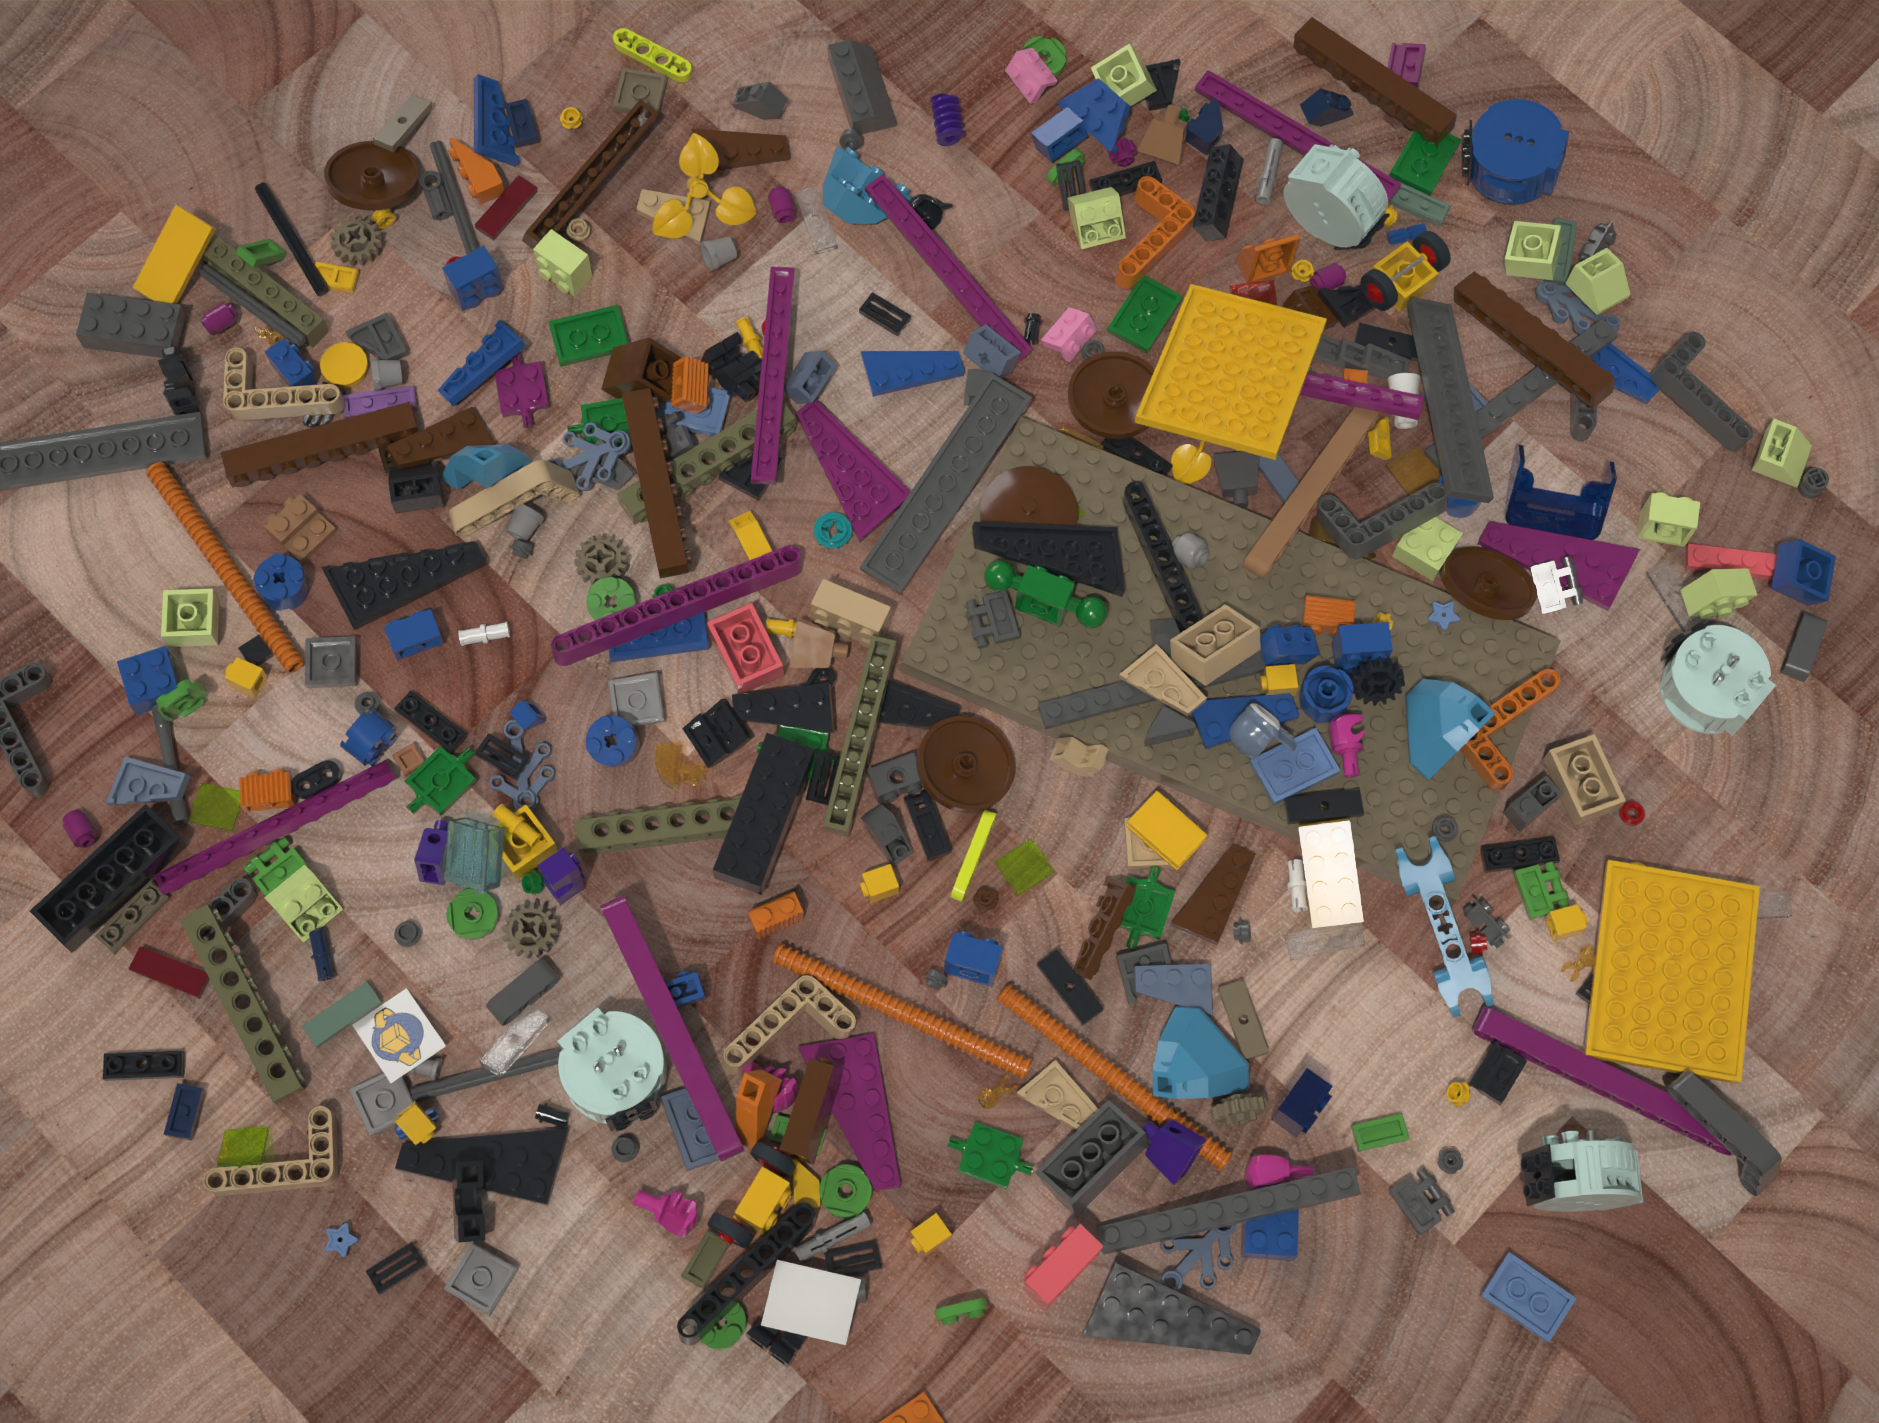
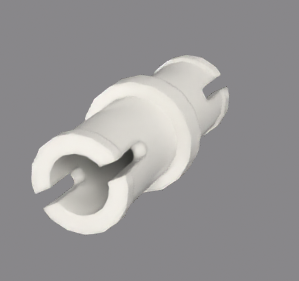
[458,622,511,646]
[1287,859,1308,912]

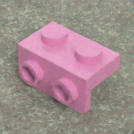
[1005,48,1057,104]
[1041,307,1097,362]

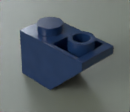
[1300,88,1354,127]
[1186,98,1223,156]

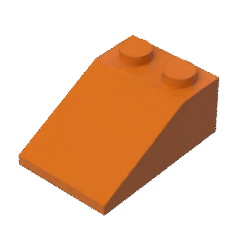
[1237,234,1300,285]

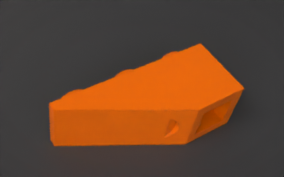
[448,137,505,205]
[736,1069,782,1150]

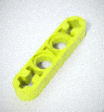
[613,28,692,82]
[950,809,997,902]

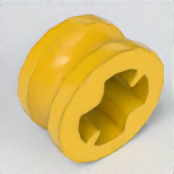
[372,208,396,229]

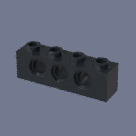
[1192,144,1244,241]

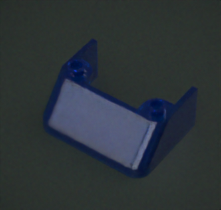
[1505,445,1617,540]

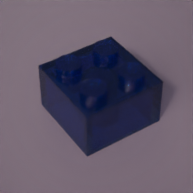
[1271,1068,1333,1138]

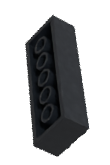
[713,733,815,895]
[30,804,187,953]

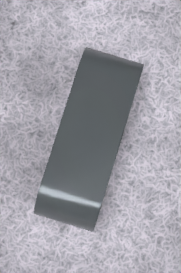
[1570,392,1597,441]
[1780,611,1828,682]
[203,878,257,941]
[486,959,560,1026]

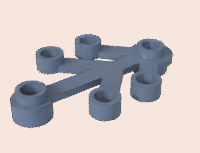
[1536,282,1620,334]
[548,422,631,491]
[487,720,555,812]
[1160,1224,1236,1290]

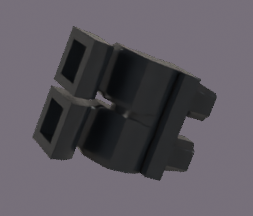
[701,331,762,402]
[158,346,203,416]
[746,1312,809,1368]

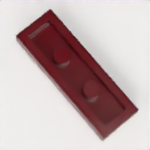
[474,175,538,241]
[128,946,210,999]

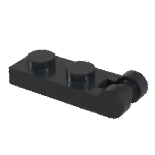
[903,790,951,862]

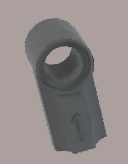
[420,170,453,221]

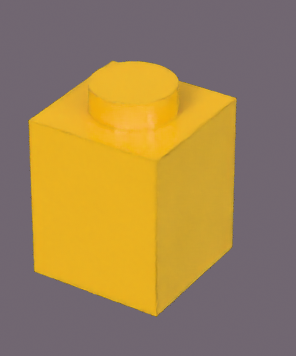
[224,657,268,698]
[1259,664,1299,696]
[859,864,899,903]
[1544,904,1588,942]
[394,1101,436,1145]
[909,1213,952,1257]

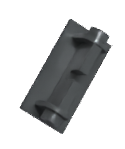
[1578,221,1617,262]
[1463,899,1511,948]

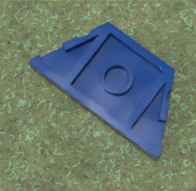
[1057,78,1131,155]

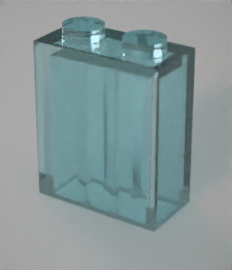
[444,817,505,893]

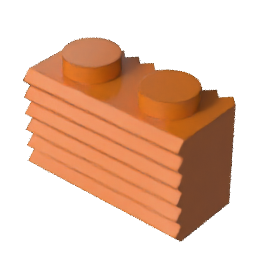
[671,356,711,414]
[1301,595,1356,637]
[239,769,296,813]
[747,892,804,940]

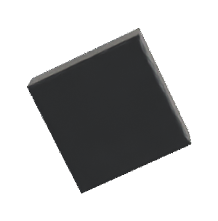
[238,634,274,666]

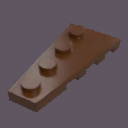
[691,129,790,171]
[387,407,496,469]
[1171,844,1256,945]
[1073,877,1136,980]

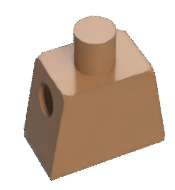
[1137,105,1188,165]
[789,618,848,668]

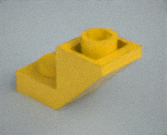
[729,511,772,560]

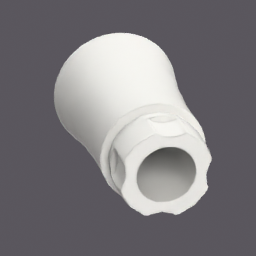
[1387,373,1421,429]

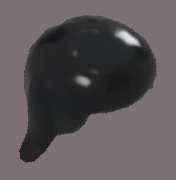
[908,194,953,230]

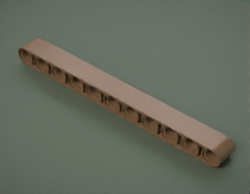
[1242,407,1383,580]

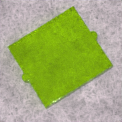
[189,783,241,832]
[994,838,1054,896]
[217,1127,269,1168]

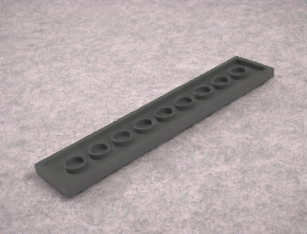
[1407,297,1494,503]
[860,373,1032,595]
[0,412,207,491]

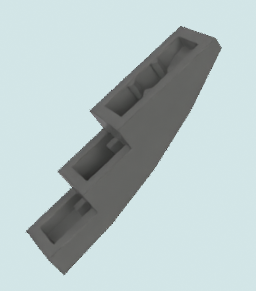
[1314,334,1411,379]

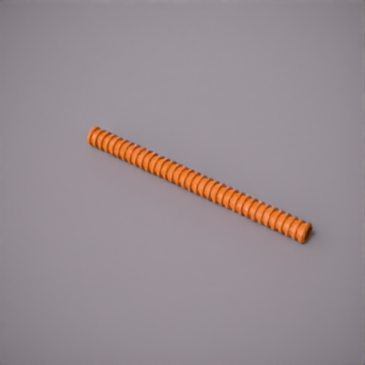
[146,462,305,673]
[772,943,1032,1080]
[997,984,1233,1171]

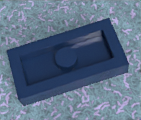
[505,99,538,148]
[164,1083,205,1141]

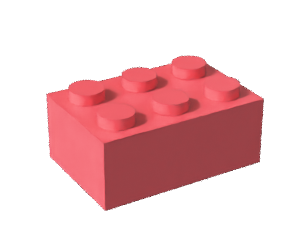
[707,603,784,694]
[1023,1224,1104,1311]

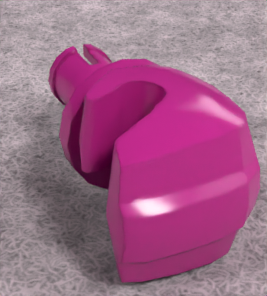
[1328,713,1365,778]
[742,1061,799,1113]
[1244,1154,1314,1191]
[633,1189,699,1238]

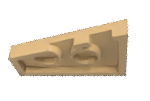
[637,189,710,246]
[1119,644,1207,717]
[1016,1060,1099,1131]

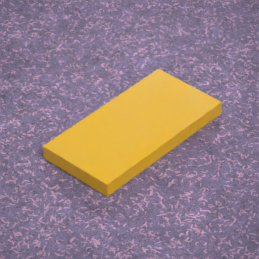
[132,204,216,304]

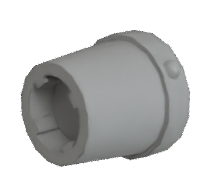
[700,236,737,271]
[370,359,403,390]
[505,504,544,542]

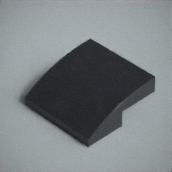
[682,699,752,768]

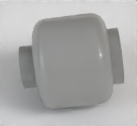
[1172,533,1209,569]

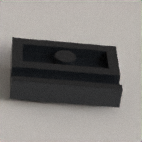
[1468,1041,1527,1105]

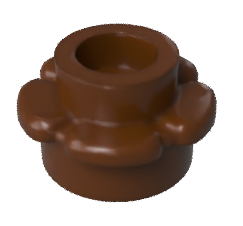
[973,887,998,912]

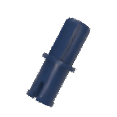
[309,929,334,981]

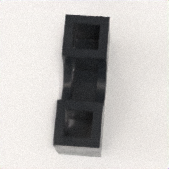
[452,1157,485,1243]

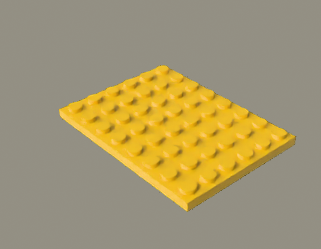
[1135,284,1327,460]
[1584,860,1760,1084]

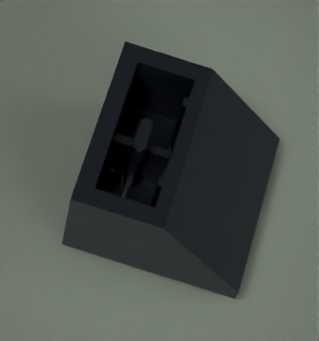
[388,461,444,514]

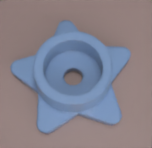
[1428,602,1460,631]
[325,1223,359,1258]

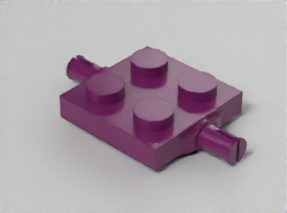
[494,352,550,428]

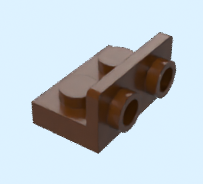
[1283,285,1339,330]

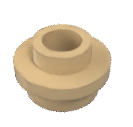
[567,219,590,242]

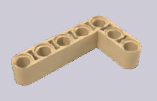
[223,347,346,420]
[448,460,580,536]
[722,975,856,1075]
[203,1106,338,1196]

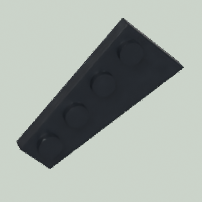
[850,680,961,730]
[732,683,834,733]

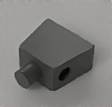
[1213,451,1260,508]

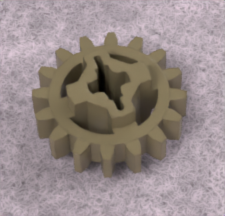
[330,215,383,266]
[574,534,628,586]
[502,902,558,959]
[1210,1093,1268,1126]

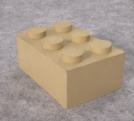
[811,579,891,648]
[1170,604,1261,686]
[1543,734,1626,826]

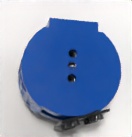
[1462,99,1570,204]

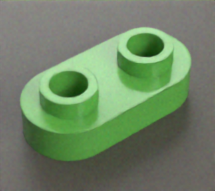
[1046,148,1085,186]
[934,1298,988,1325]

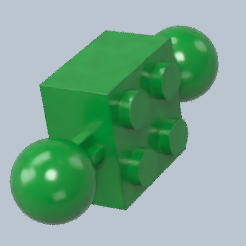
[984,560,1107,628]

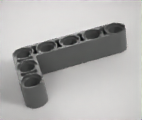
[1651,331,1753,452]
[1317,483,1448,559]
[0,663,52,797]
[1667,1070,1782,1196]

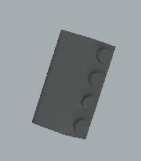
[828,40,897,135]
[1035,1100,1149,1217]

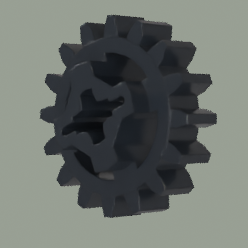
[1350,656,1405,706]

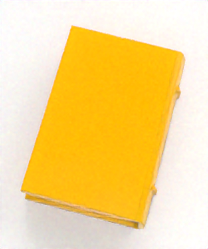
[1126,791,1209,871]

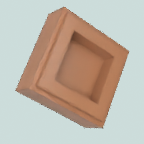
[392,742,425,778]

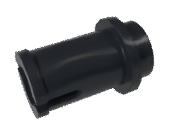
[1023,313,1042,345]
[535,1103,570,1128]

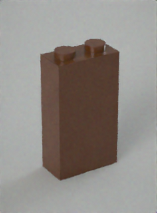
[780,1057,842,1164]

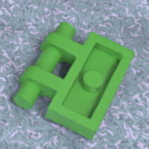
[243,837,310,896]
[1513,862,1569,920]

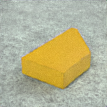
[315,262,359,294]
[1368,417,1392,460]
[792,1159,821,1208]

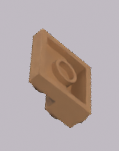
[264,494,337,564]

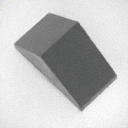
[1149,618,1180,660]
[1144,706,1196,747]

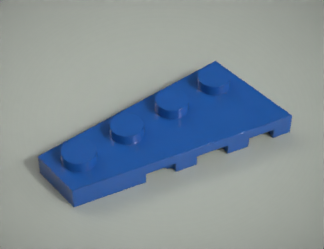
[474,74,520,167]
[438,319,526,406]
[1592,343,1661,404]
[861,351,964,397]
[609,612,709,662]
[1191,693,1299,750]

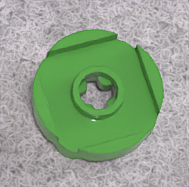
[1023,36,1066,77]
[586,577,636,620]
[156,679,208,721]
[446,888,499,940]
[819,1164,872,1219]
[693,1295,746,1350]

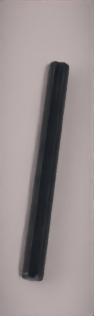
[255,182,328,296]

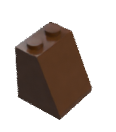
[601,337,681,402]

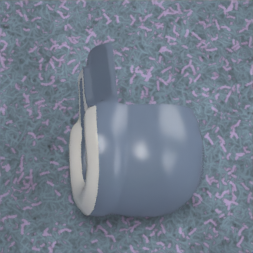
[1229,703,1297,760]

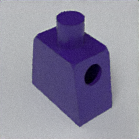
[414,820,453,885]
[1142,1120,1207,1185]

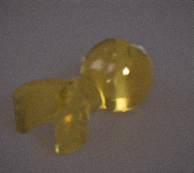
[254,323,287,347]
[1561,947,1596,982]
[978,1075,1017,1109]

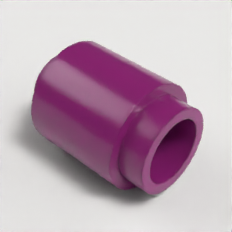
[768,186,796,223]
[1309,263,1346,291]
[200,302,238,335]
[62,809,98,848]

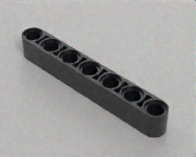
[1122,482,1203,633]
[677,1202,816,1346]

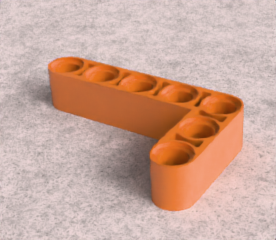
[1115,176,1195,289]
[1460,669,1560,791]

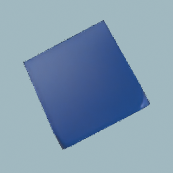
[510,700,546,730]

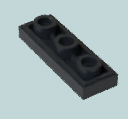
[1089,161,1162,196]
[1355,323,1419,362]
[1101,437,1173,476]
[394,690,468,755]
[1284,790,1364,824]
[1480,837,1560,873]
[1036,949,1104,1026]
[102,1051,184,1081]

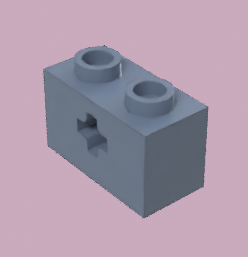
[963,324,1021,379]
[784,351,837,404]

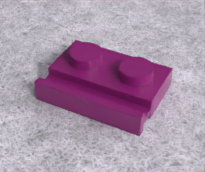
[1387,43,1426,88]

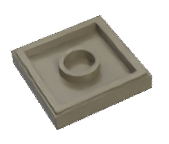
[613,68,668,119]

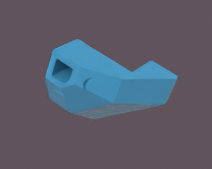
[822,146,912,224]
[441,444,533,490]
[1405,679,1495,781]
[1153,1006,1250,1099]

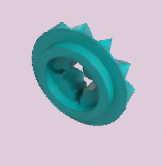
[813,512,852,550]

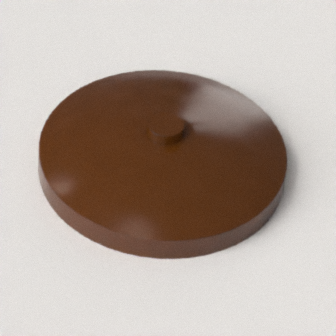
[324,141,420,210]
[1068,352,1154,439]
[980,466,1078,526]
[1441,547,1537,620]
[916,716,1015,813]

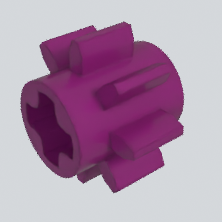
[1107,137,1138,167]

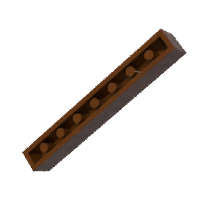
[1293,17,1457,146]
[522,99,658,249]
[1454,271,1615,409]
[621,388,692,579]
[220,401,419,488]

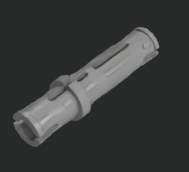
[1256,138,1283,205]
[793,1211,871,1263]

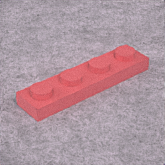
[1685,543,1777,580]

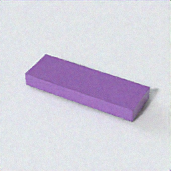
[343,385,417,419]

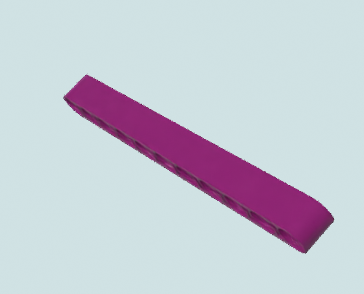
[551,545,802,666]
[600,895,745,1162]
[1472,1007,1733,1156]

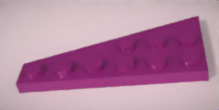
[796,399,911,542]
[1478,521,1640,611]
[798,1034,900,1192]

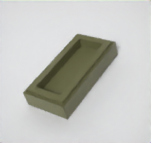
[681,1230,730,1290]

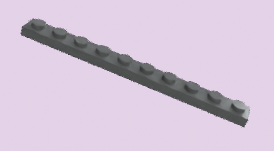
[1424,318,1618,472]
[1038,650,1278,729]
[1097,1167,1361,1255]

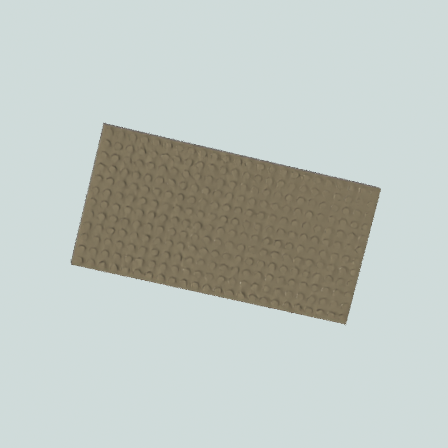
[901,417,1561,908]

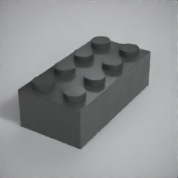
[76,292,187,358]

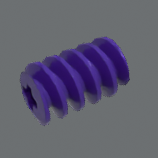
[930,94,965,146]

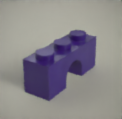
[537,848,585,906]

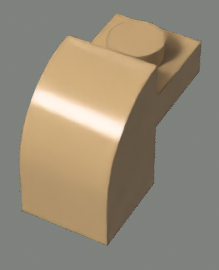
[1049,737,1109,777]

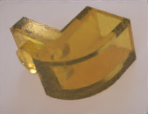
[655,743,706,791]

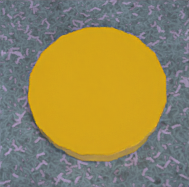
[320,342,369,389]

